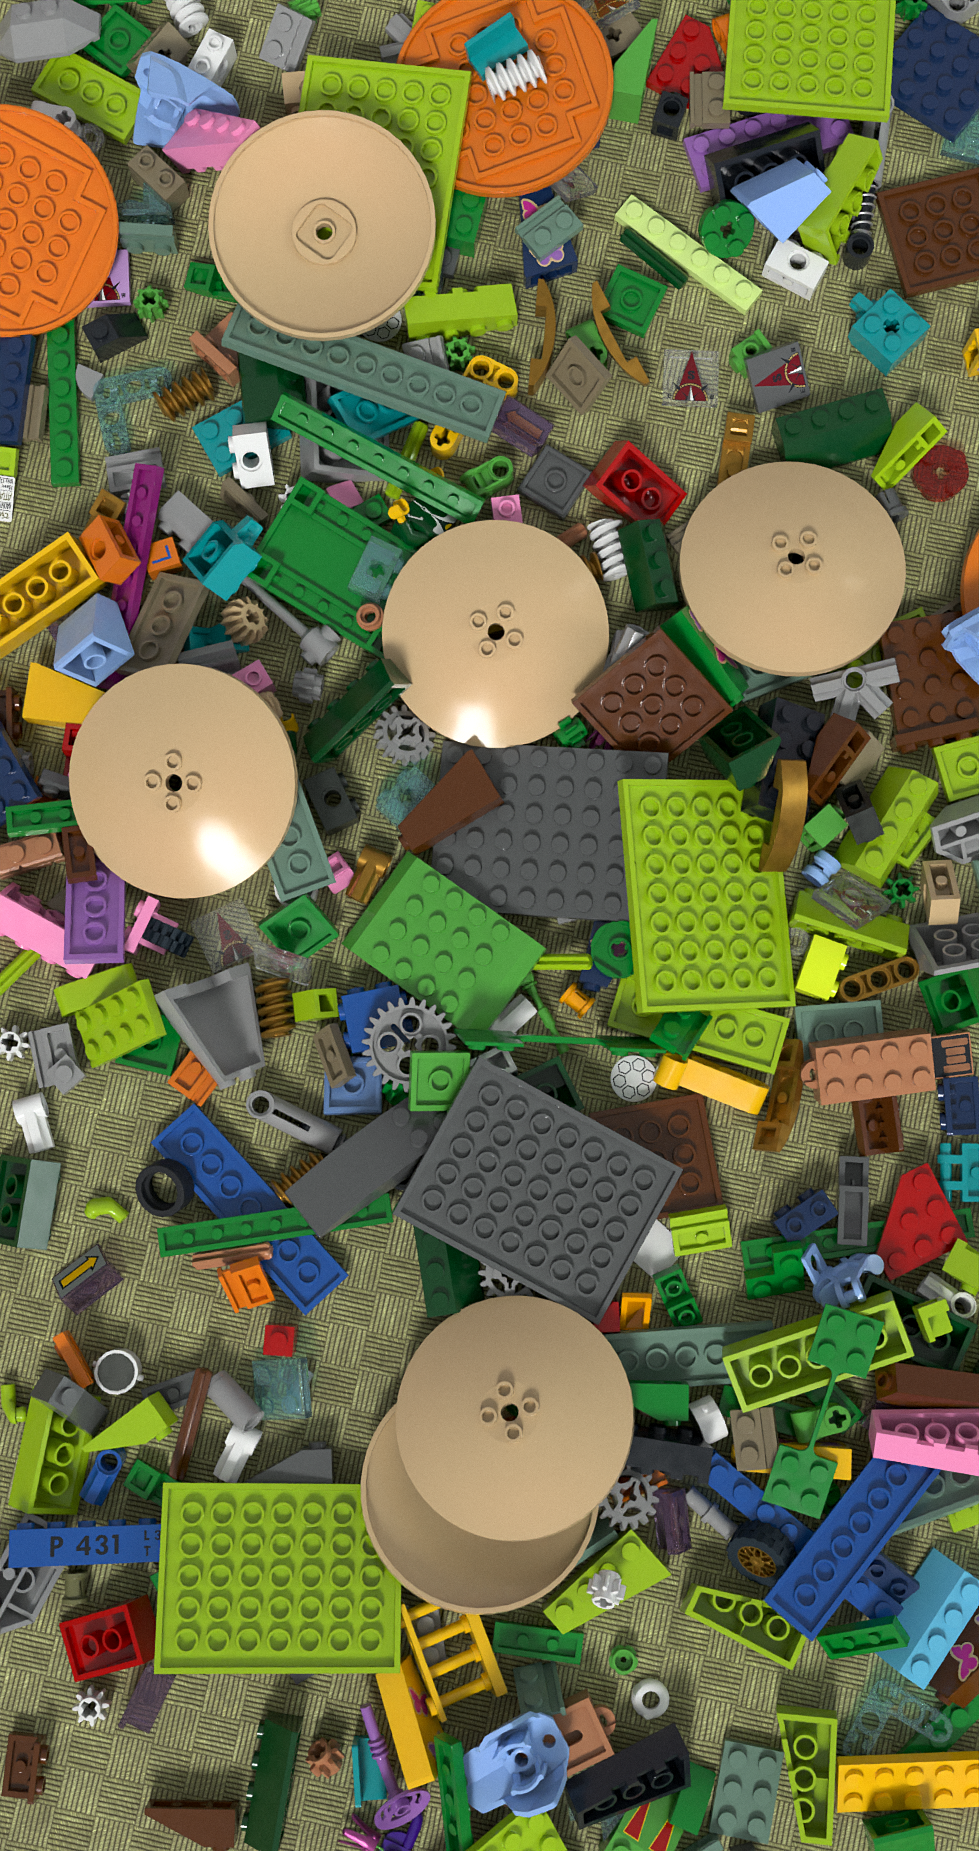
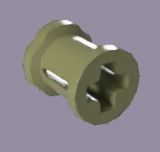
[62,1569,89,1605]

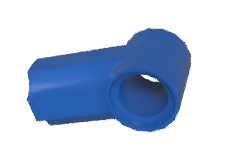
[79,1447,127,1506]

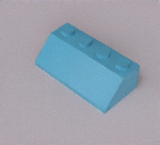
[874,1547,979,1690]

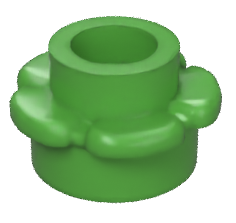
[609,1645,638,1675]

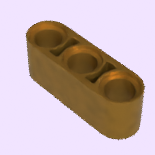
[836,956,920,1003]

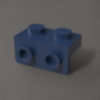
[937,1076,979,1136]
[770,1187,838,1242]
[863,1551,920,1604]

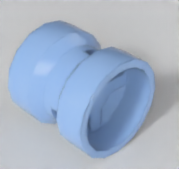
[801,849,842,889]

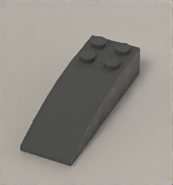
[285,1097,447,1239]

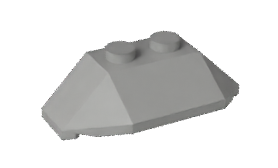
[0,0,102,63]
[930,795,979,864]
[0,1513,65,1634]

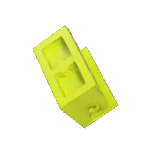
[794,934,849,1002]

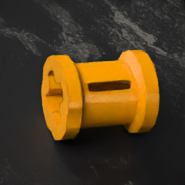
[558,982,596,1019]

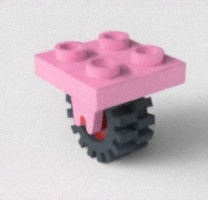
[125,896,194,958]

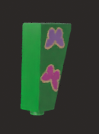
[660,605,749,707]

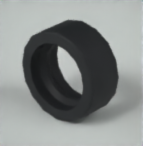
[135,1158,194,1218]

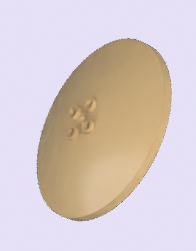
[208,110,436,341]
[679,461,906,677]
[382,520,609,748]
[69,664,298,898]
[396,1295,634,1542]
[361,1403,599,1615]

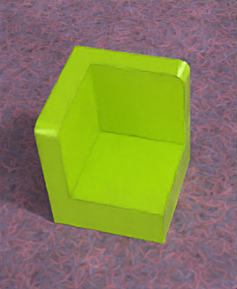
[912,1297,953,1343]

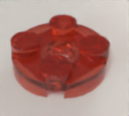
[911,445,969,502]

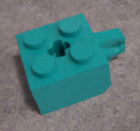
[848,289,931,376]
[183,515,263,601]

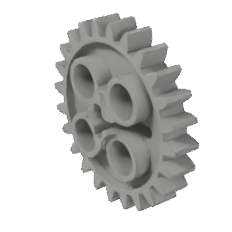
[361,997,457,1092]

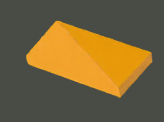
[620,1292,652,1330]

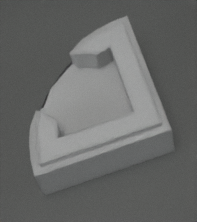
[76,364,105,402]

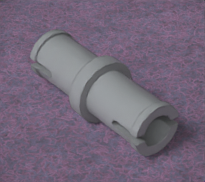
[685,1485,738,1540]

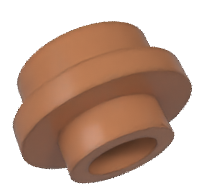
[356,603,384,631]

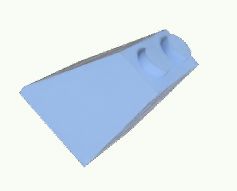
[730,158,831,243]
[53,593,135,687]

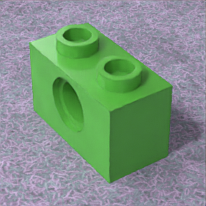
[800,804,848,852]

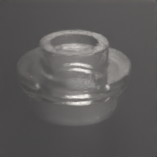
[77,123,104,153]
[789,927,810,956]

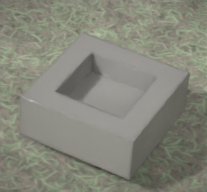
[45,1054,87,1095]

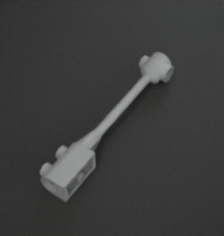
[157,490,341,666]

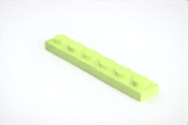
[614,194,762,315]

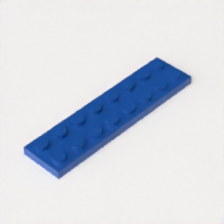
[151,1103,349,1315]
[762,1456,941,1642]

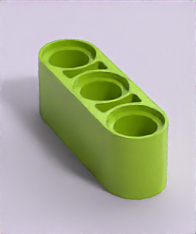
[53,963,138,1018]

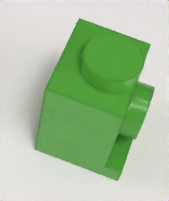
[729,329,773,379]

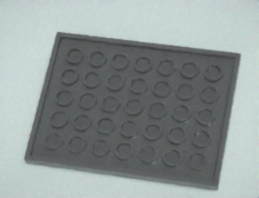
[431,741,669,922]
[392,1056,683,1325]

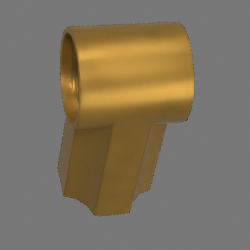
[345,844,393,905]

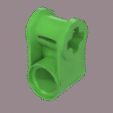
[565,319,607,369]
[459,456,514,499]
[790,1402,851,1443]

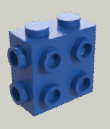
[338,981,413,1054]

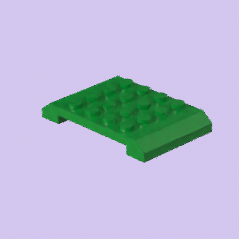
[247,476,418,659]

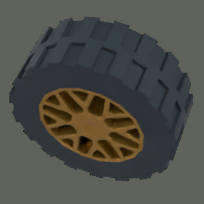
[726,1520,797,1587]

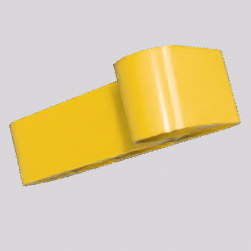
[430,355,518,460]
[653,1050,770,1115]

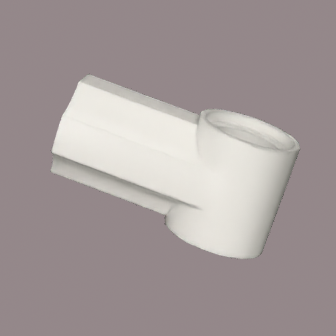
[490,994,538,1048]
[12,1092,55,1154]
[915,1271,977,1320]
[213,1424,263,1483]

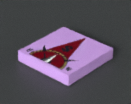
[87,249,132,308]

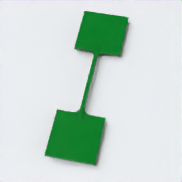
[454,1029,666,1057]
[762,1303,884,1519]

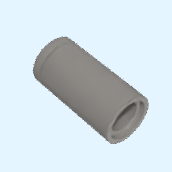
[207,1370,264,1433]

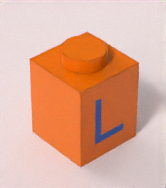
[146,537,184,580]

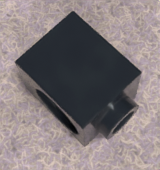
[651,91,689,142]

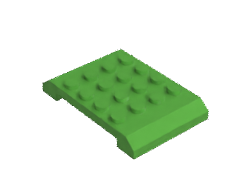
[341,852,547,1030]

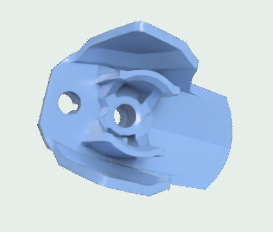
[133,51,240,148]
[941,607,979,685]
[463,1711,570,1818]

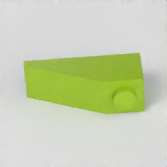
[871,402,948,492]
[82,1391,179,1453]

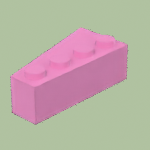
[162,108,261,174]
[0,882,96,979]
[868,1409,979,1476]

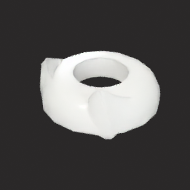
[631,1678,670,1720]

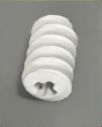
[164,0,209,38]
[485,49,548,104]
[587,518,627,582]

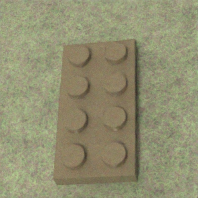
[116,572,210,676]

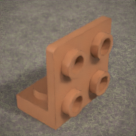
[189,312,240,387]

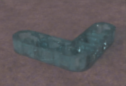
[93,367,174,456]
[843,1679,953,1756]

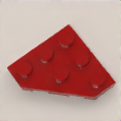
[646,15,723,109]
[875,1162,968,1281]

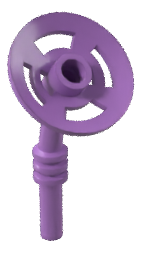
[360,1703,430,1830]

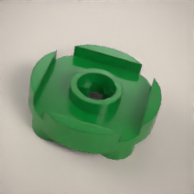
[698,199,754,258]
[590,921,634,979]

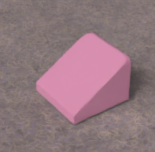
[326,480,364,509]
[327,851,354,894]

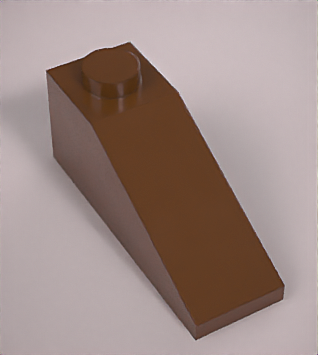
[808,713,871,808]
[144,1799,239,1851]

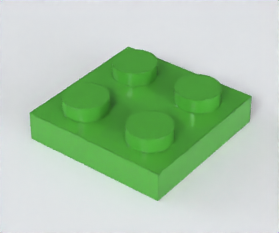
[408,1051,470,1111]

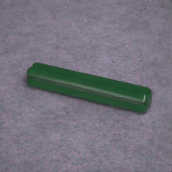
[620,228,688,290]

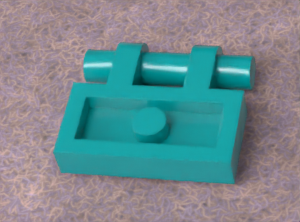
[937,1143,979,1202]

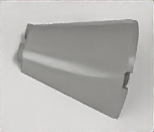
[154,962,265,1090]

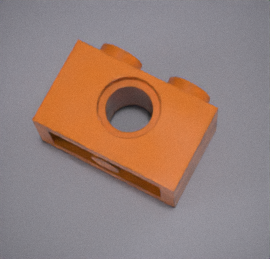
[79,515,141,585]

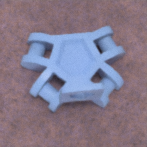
[801,1243,884,1309]

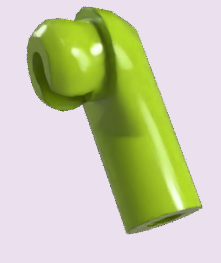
[84,1197,129,1224]
[0,1383,27,1424]

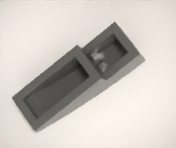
[837,1156,869,1246]

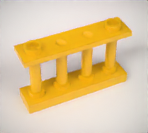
[401,1601,508,1722]

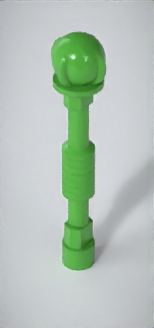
[521,971,570,1055]

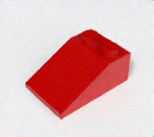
[583,440,687,526]
[59,1594,156,1682]

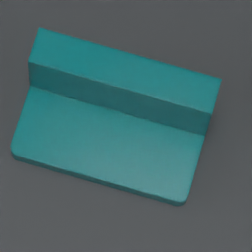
[464,12,529,81]
[352,1734,387,1808]

